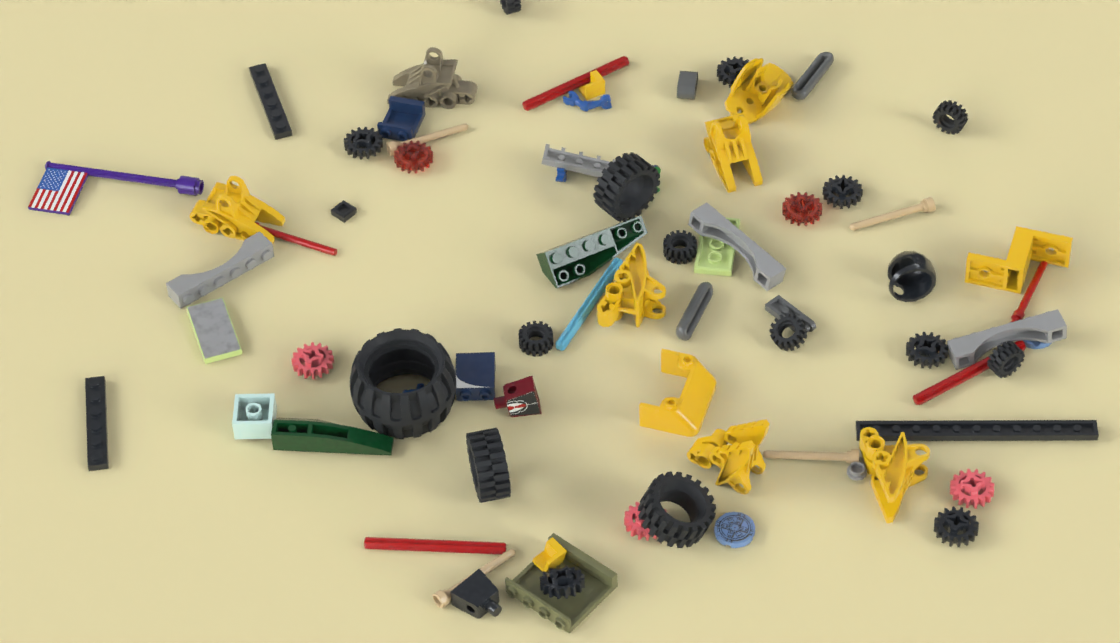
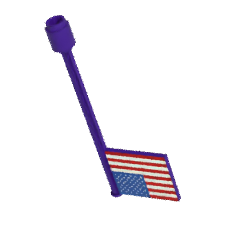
[28,161,204,215]

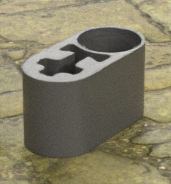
[677,71,698,100]

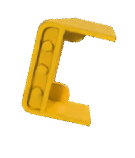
[639,349,716,437]

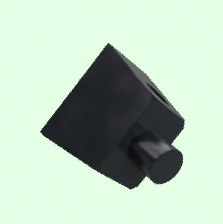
[451,569,502,619]

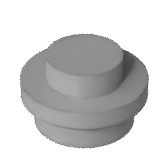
[847,461,867,481]

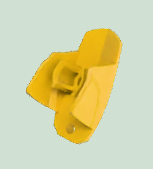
[725,58,794,124]

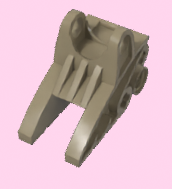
[387,47,478,109]

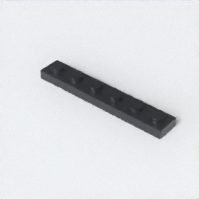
[249,63,292,140]
[85,376,109,471]

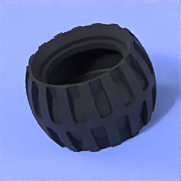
[350,328,456,439]

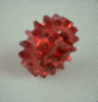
[394,140,433,174]
[782,192,822,226]

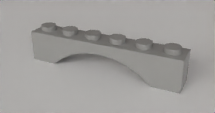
[688,203,786,291]
[166,231,274,309]
[947,309,1067,370]

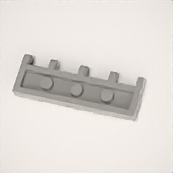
[541,144,616,177]

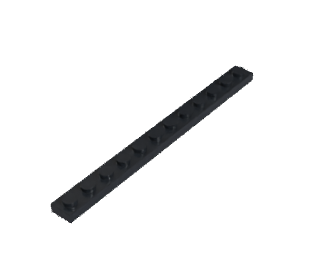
[855,420,1099,441]

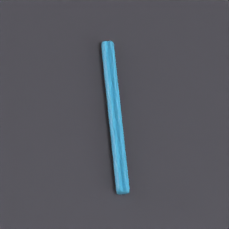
[555,257,623,351]

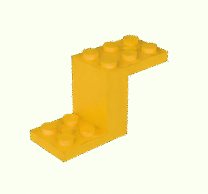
[965,226,1073,294]

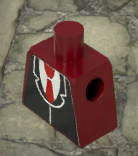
[494,376,542,417]

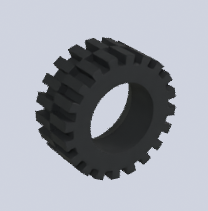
[593,152,660,222]
[466,427,511,503]
[638,471,716,548]

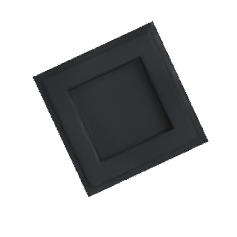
[331,200,357,223]

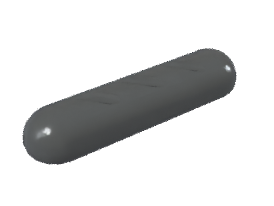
[791,52,834,100]
[676,282,713,341]

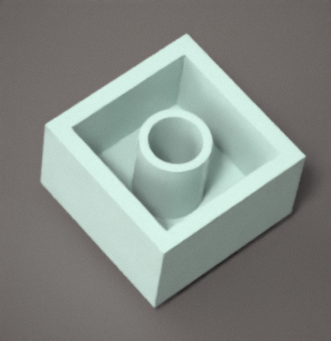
[232,393,277,439]

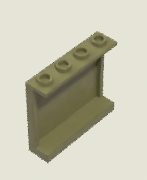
[505,533,618,634]

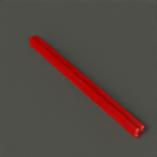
[522,56,629,111]
[913,340,1026,405]
[364,537,506,555]

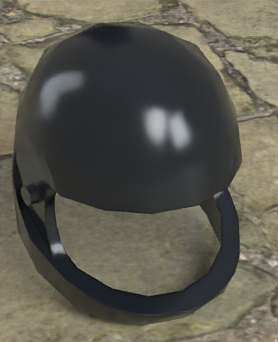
[888,251,936,302]

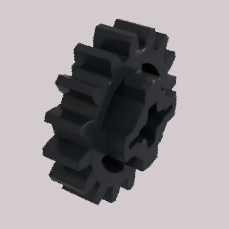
[717,56,749,88]
[344,127,383,160]
[822,175,863,209]
[906,332,948,369]
[934,506,979,547]
[540,565,585,599]

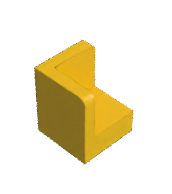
[579,70,605,100]
[532,537,567,572]

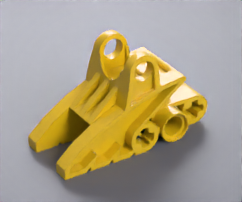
[704,114,763,193]
[190,176,285,244]
[597,243,666,328]
[687,419,770,494]
[859,427,930,523]

